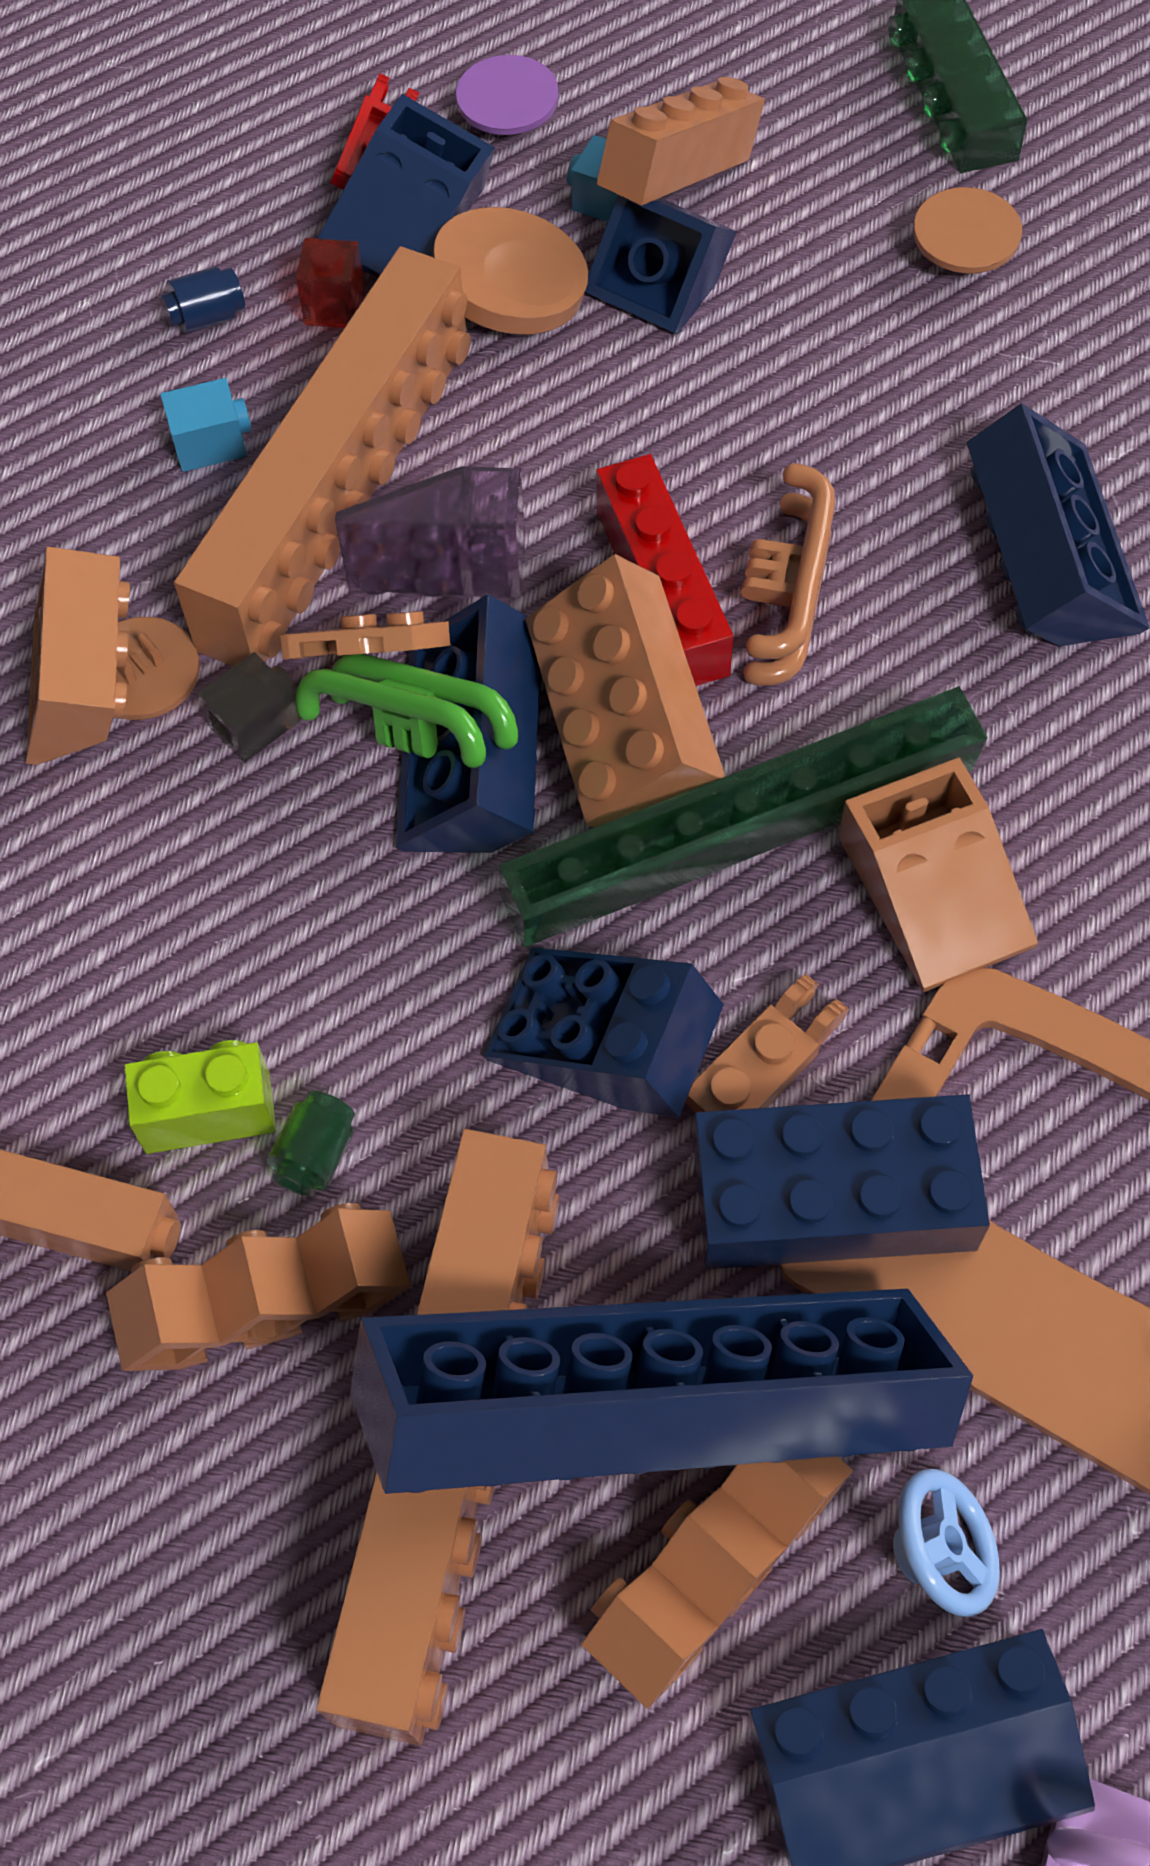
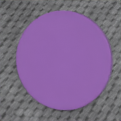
[456,55,559,135]

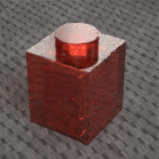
[296,238,366,328]

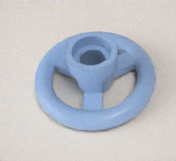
[893,1469,1000,1617]

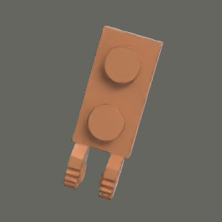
[685,973,850,1112]

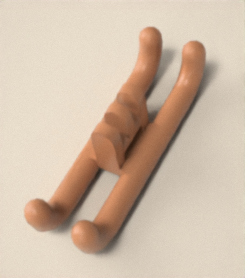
[741,463,835,686]

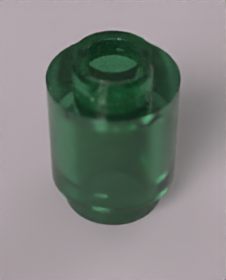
[266,1091,355,1195]

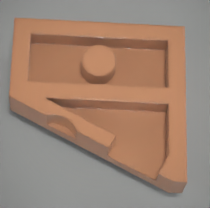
[280,611,451,659]

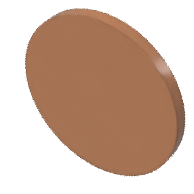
[913,187,1022,273]
[116,617,200,720]

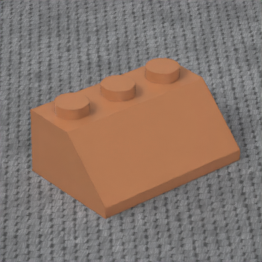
[26,546,130,765]

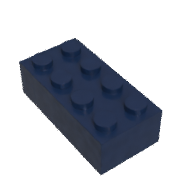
[693,1094,990,1269]

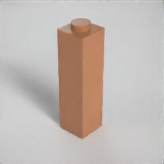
[0,1150,180,1271]

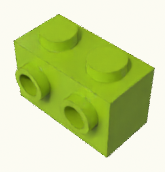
[125,1040,277,1154]

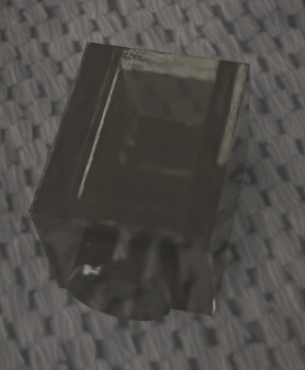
[197,652,300,763]

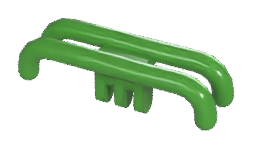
[295,654,518,768]

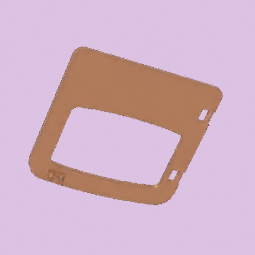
[779,968,1150,1495]

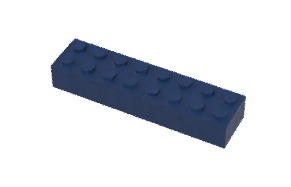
[350,1289,973,1494]

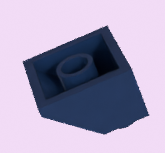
[585,195,737,334]

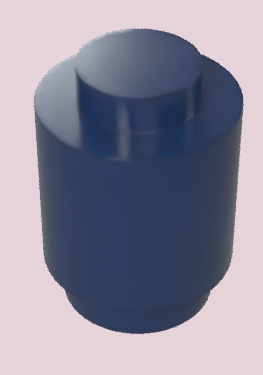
[160,266,245,335]

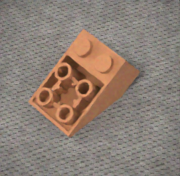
[838,757,1038,993]

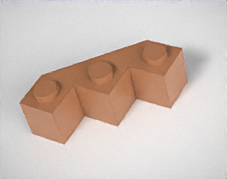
[106,1203,411,1371]
[581,1456,854,1709]

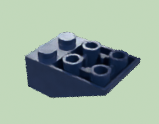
[317,94,495,278]
[484,947,724,1118]

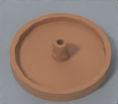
[432,207,588,335]

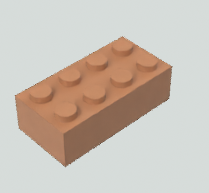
[525,554,727,840]

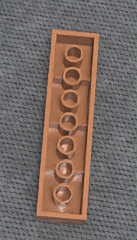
[174,246,471,676]
[316,1129,560,1746]

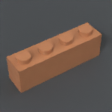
[597,77,765,206]

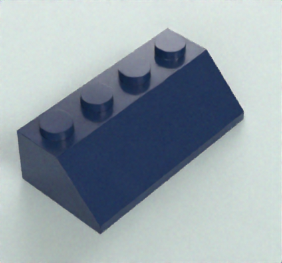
[966,403,1150,647]
[396,594,540,853]
[750,1629,1095,1866]

